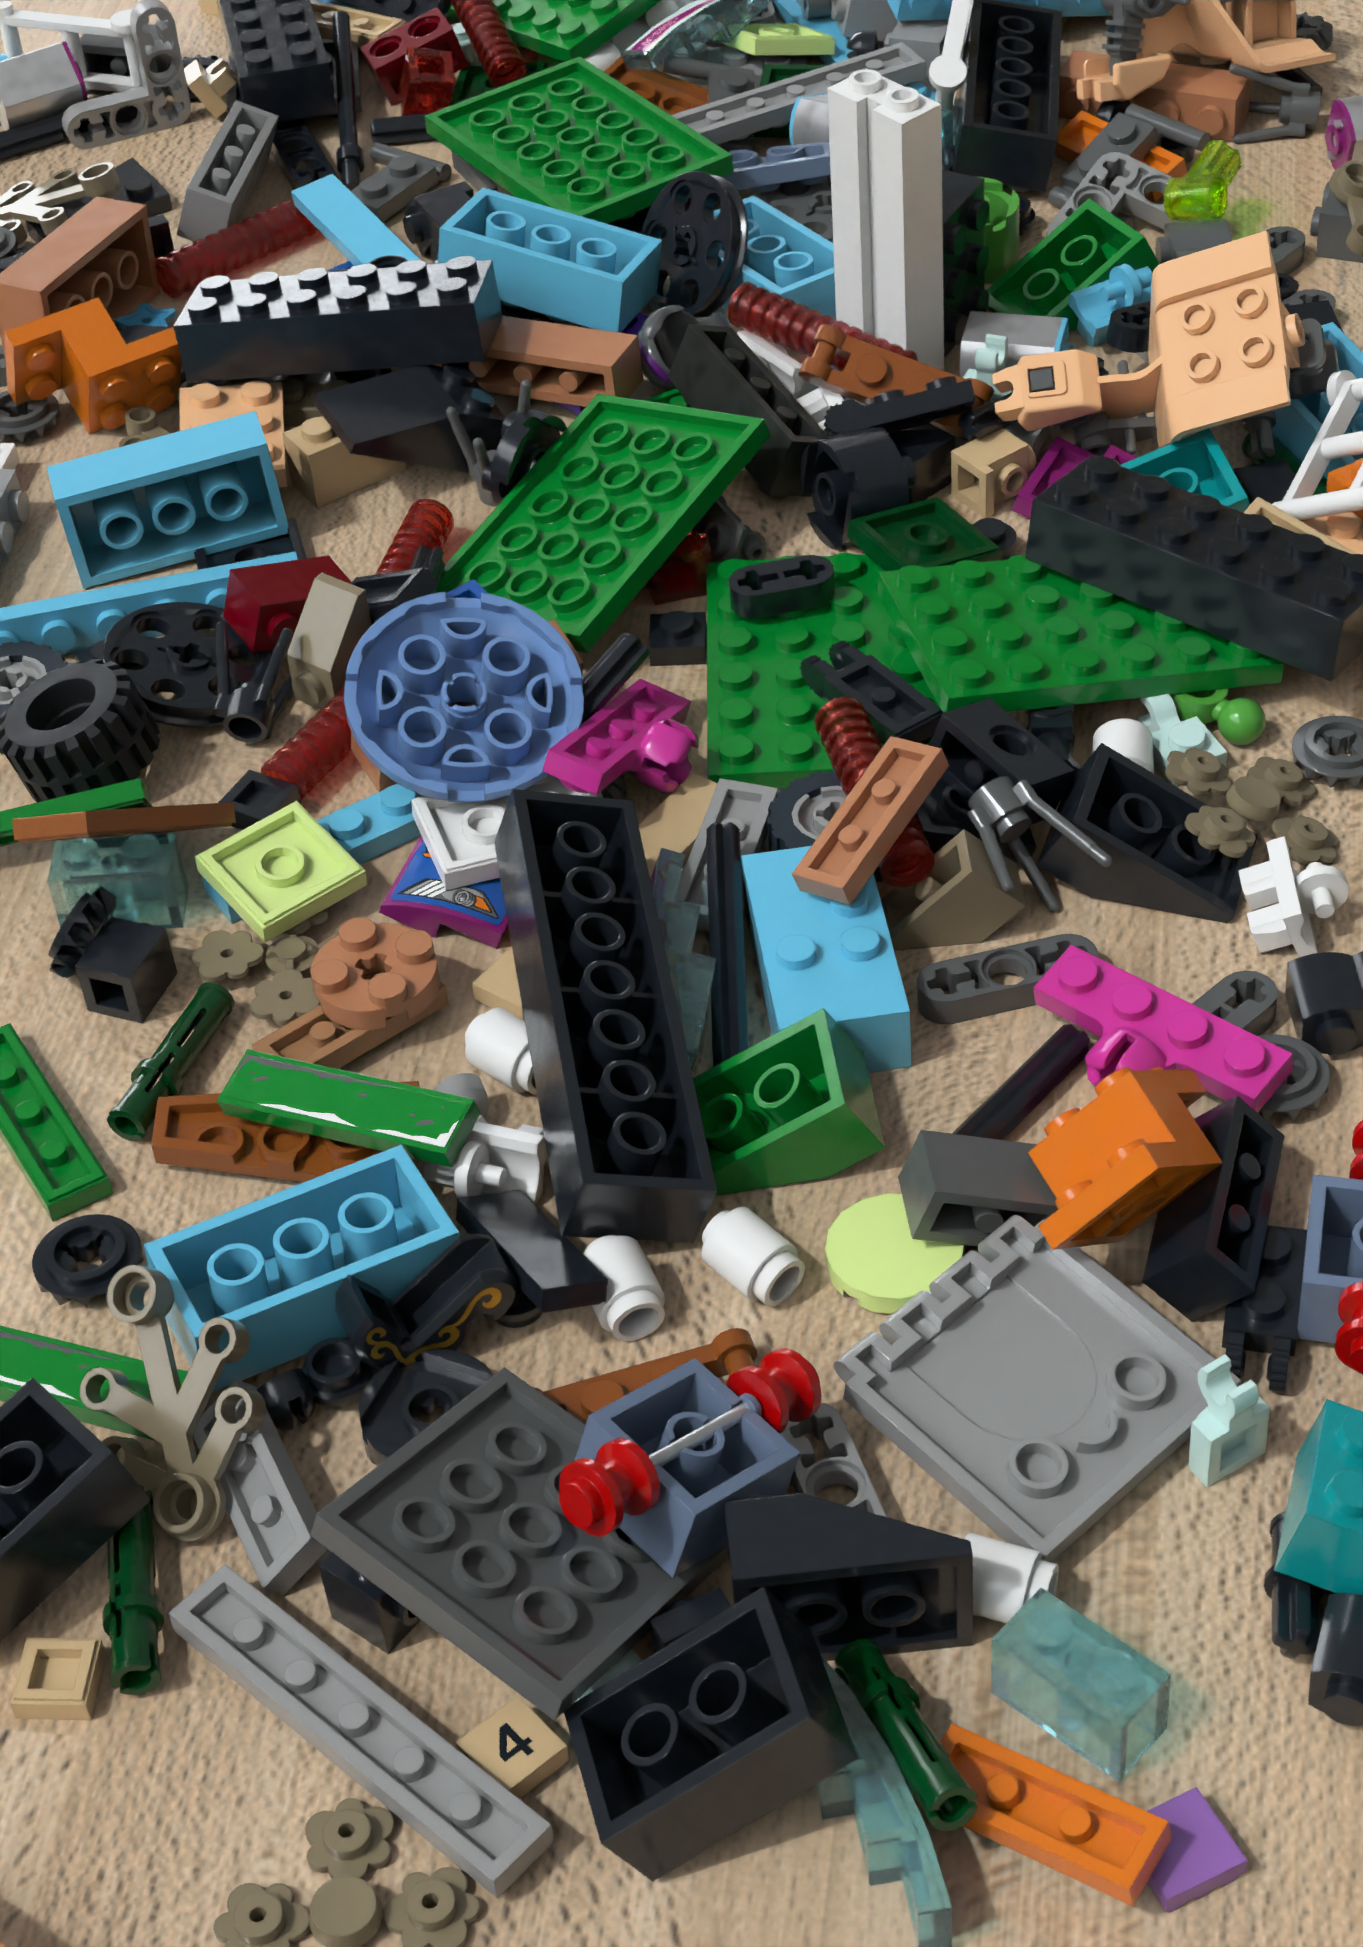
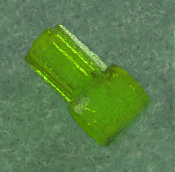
[1164,140,1243,222]

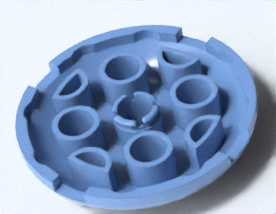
[344,592,584,803]

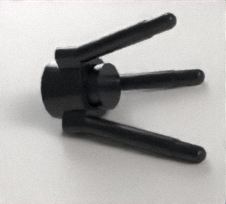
[213,621,294,743]

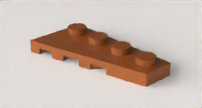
[151,1081,420,1182]

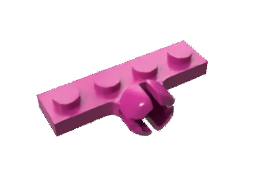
[542,679,699,795]
[1033,945,1293,1113]

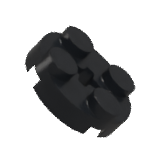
[481,409,567,506]
[358,1349,493,1466]

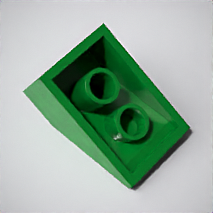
[987,198,1160,332]
[693,1008,886,1196]

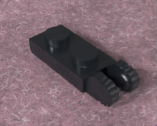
[824,376,975,437]
[799,640,943,744]
[1222,1225,1307,1392]

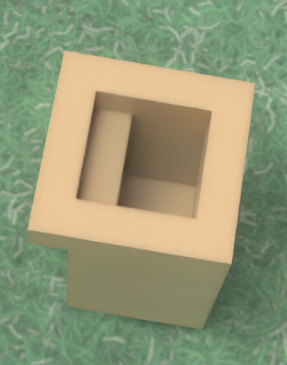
[951,428,1037,518]

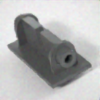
[687,495,767,562]

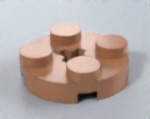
[310,917,440,1030]

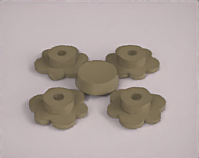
[1165,748,1338,866]
[191,909,376,1025]
[213,1798,480,1947]

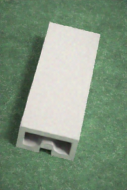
[827,69,944,371]

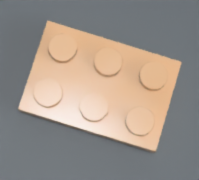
[179,381,287,487]

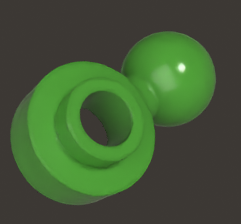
[1170,688,1266,745]

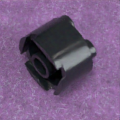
[800,427,916,547]

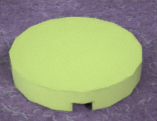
[825,1193,964,1314]

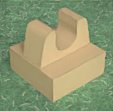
[184,58,237,119]

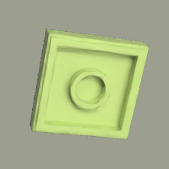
[717,23,835,56]
[195,801,367,943]

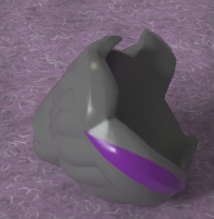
[638,305,729,390]

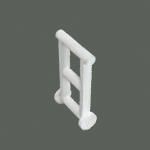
[929,0,974,137]
[0,1,143,92]
[1272,370,1363,521]

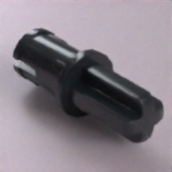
[1264,1511,1326,1659]

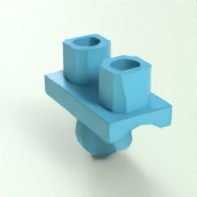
[1068,264,1153,347]

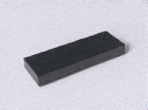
[456,1190,608,1313]

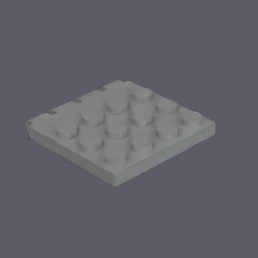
[834,1215,1241,1563]

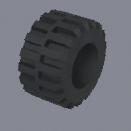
[0,659,160,802]

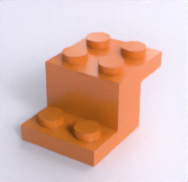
[4,297,181,435]
[1028,1067,1223,1250]

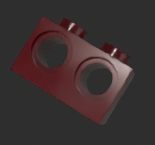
[360,7,469,106]

